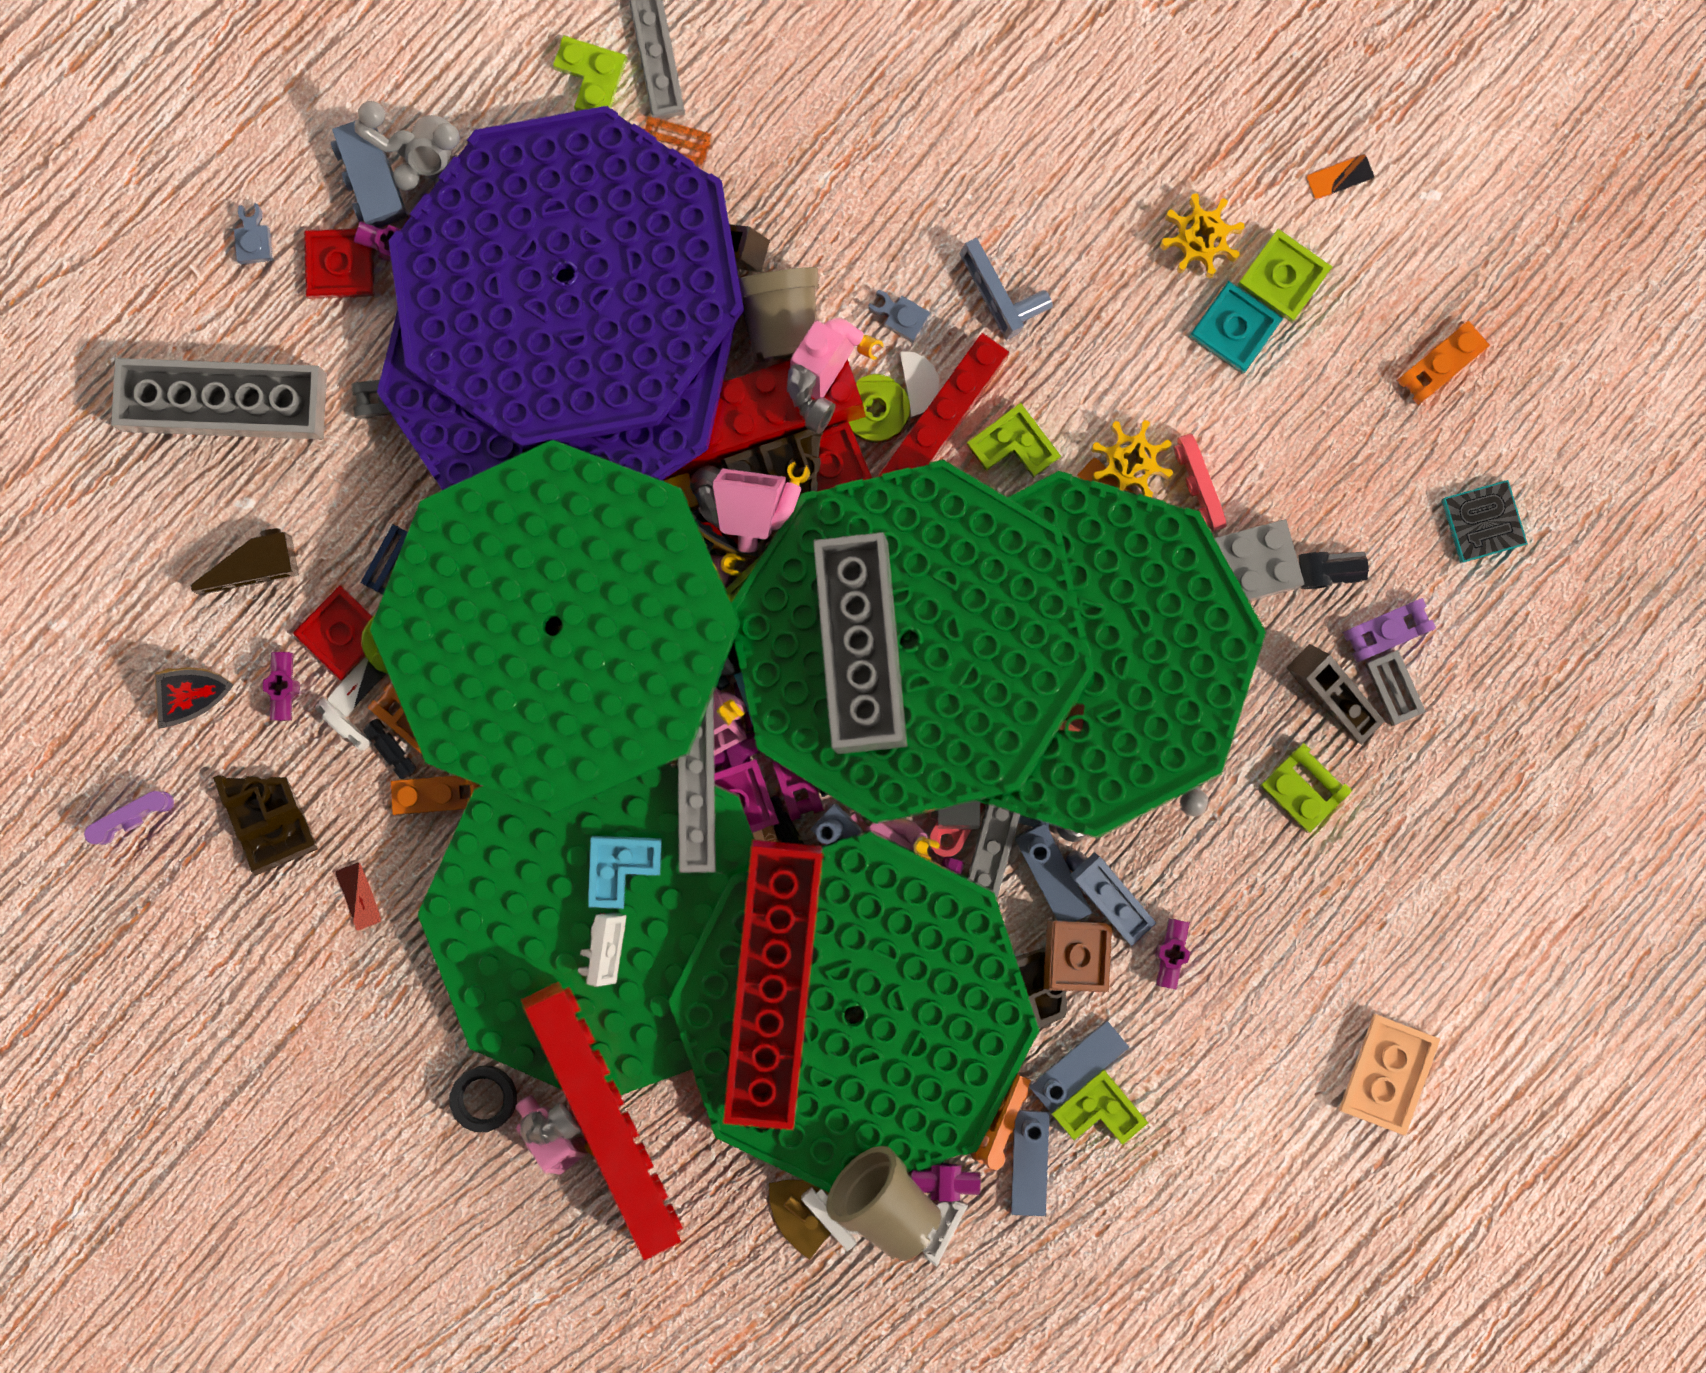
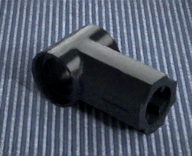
[1298,552,1369,589]

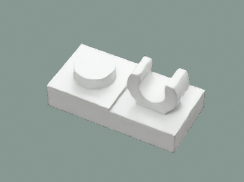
[578,913,626,987]
[801,1187,859,1252]

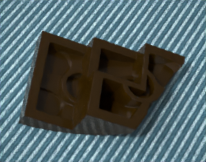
[721,429,823,498]
[213,775,318,876]
[1015,948,1067,1028]

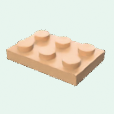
[1339,1014,1441,1136]

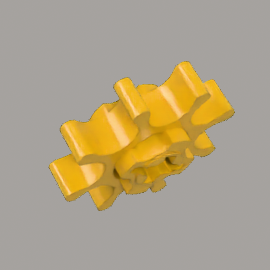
[1160,193,1245,278]
[1091,420,1173,497]

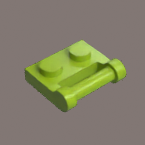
[1259,742,1352,833]

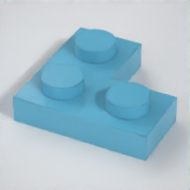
[588,836,662,908]

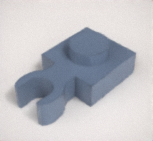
[234,203,273,265]
[869,290,930,343]

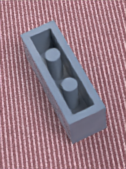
[331,120,409,228]

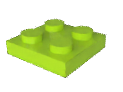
[1238,229,1332,323]

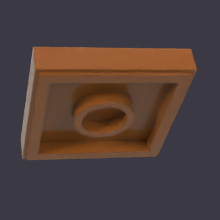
[1043,920,1112,992]

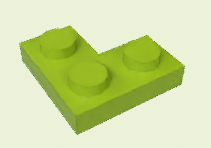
[553,35,627,111]
[966,403,1061,478]
[1051,1069,1148,1145]

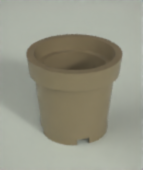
[738,267,819,362]
[826,1146,941,1261]

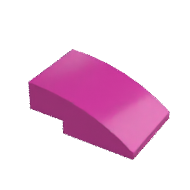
[714,759,779,833]

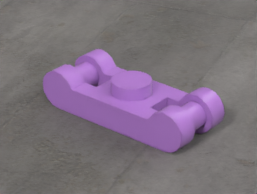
[1343,598,1437,663]
[84,791,174,845]

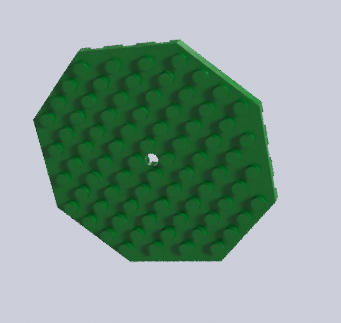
[370,440,740,814]
[731,459,1094,824]
[902,471,1266,839]
[417,763,755,1095]
[668,830,1040,1192]

